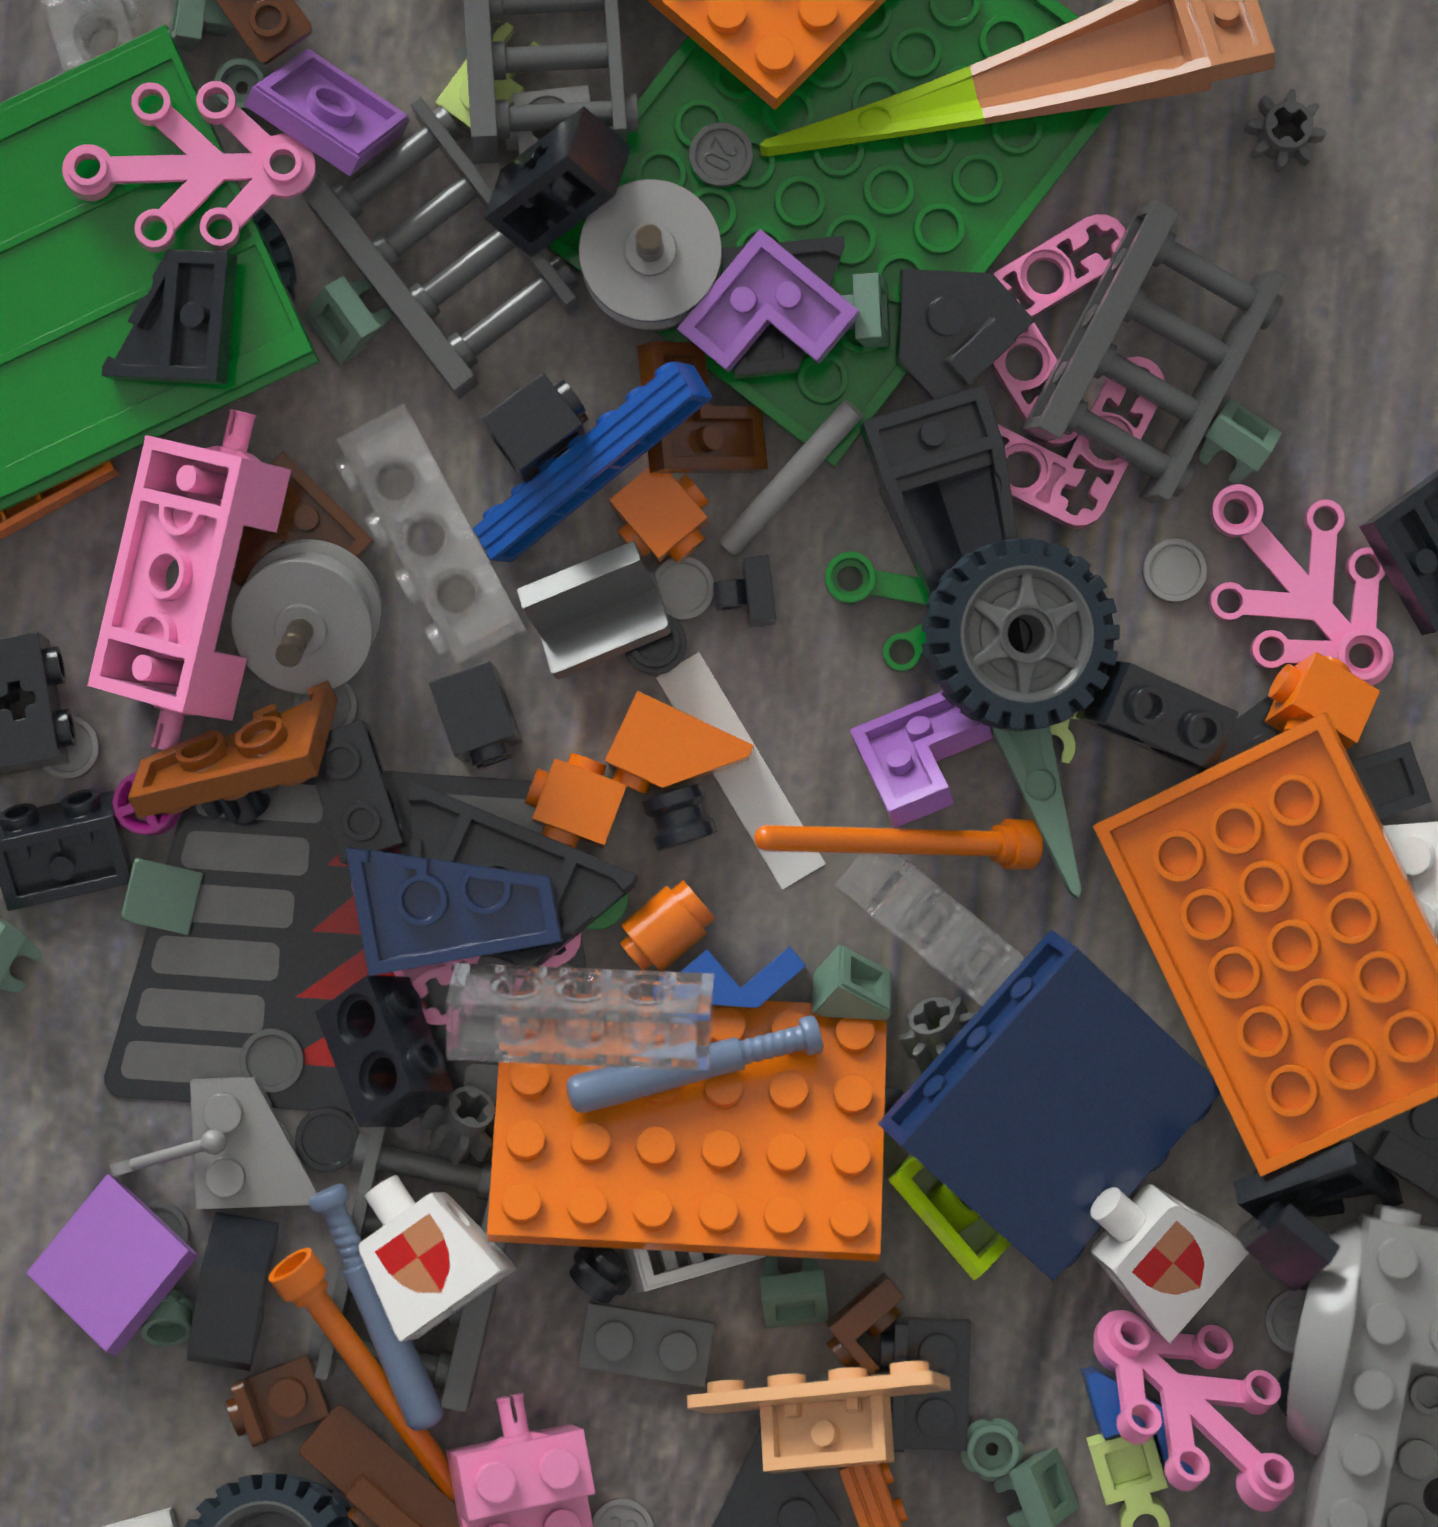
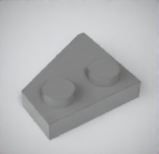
[190,1077,321,1209]

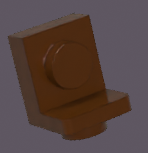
[826,1272,905,1377]
[226,1354,331,1447]

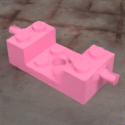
[87,409,291,750]
[446,1393,595,1527]

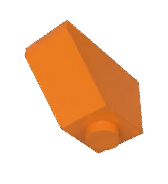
[604,691,754,796]

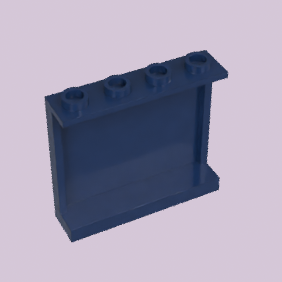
[878,929,1220,1281]

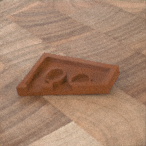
[128,680,338,819]

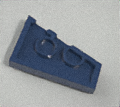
[345,847,563,976]

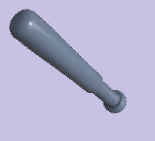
[566,1016,823,1113]
[309,1184,443,1431]

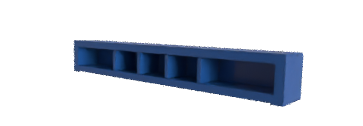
[473,362,713,563]

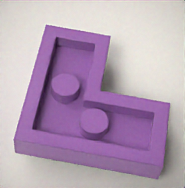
[677,229,861,373]
[850,691,993,828]

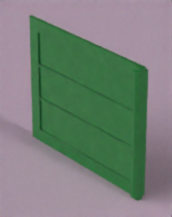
[0,24,320,512]

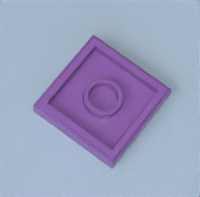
[244,49,411,176]
[26,1174,199,1356]

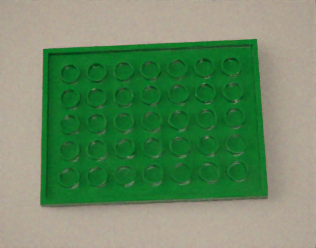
[545,0,1116,469]

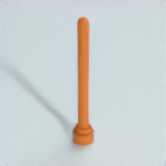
[754,818,1043,870]
[268,1248,455,1503]

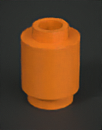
[619,880,716,973]

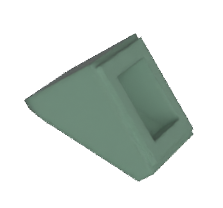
[121,858,204,935]
[812,944,892,1020]

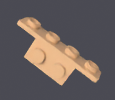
[687,1361,950,1474]

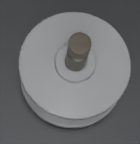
[579,179,722,331]
[231,539,382,694]

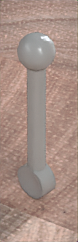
[110,1129,226,1177]

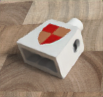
[358,1175,516,1342]
[1091,1184,1249,1343]

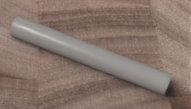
[719,399,864,556]

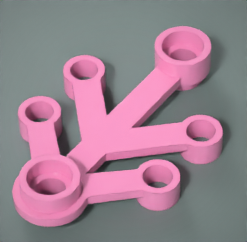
[62,81,316,253]
[1208,484,1393,686]
[1093,1310,1294,1512]

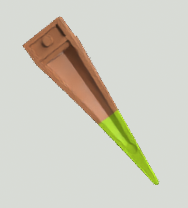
[760,0,1275,156]

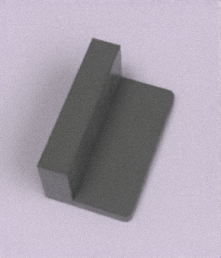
[517,541,672,679]

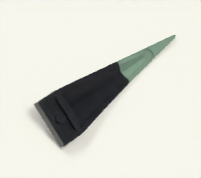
[859,385,1082,899]

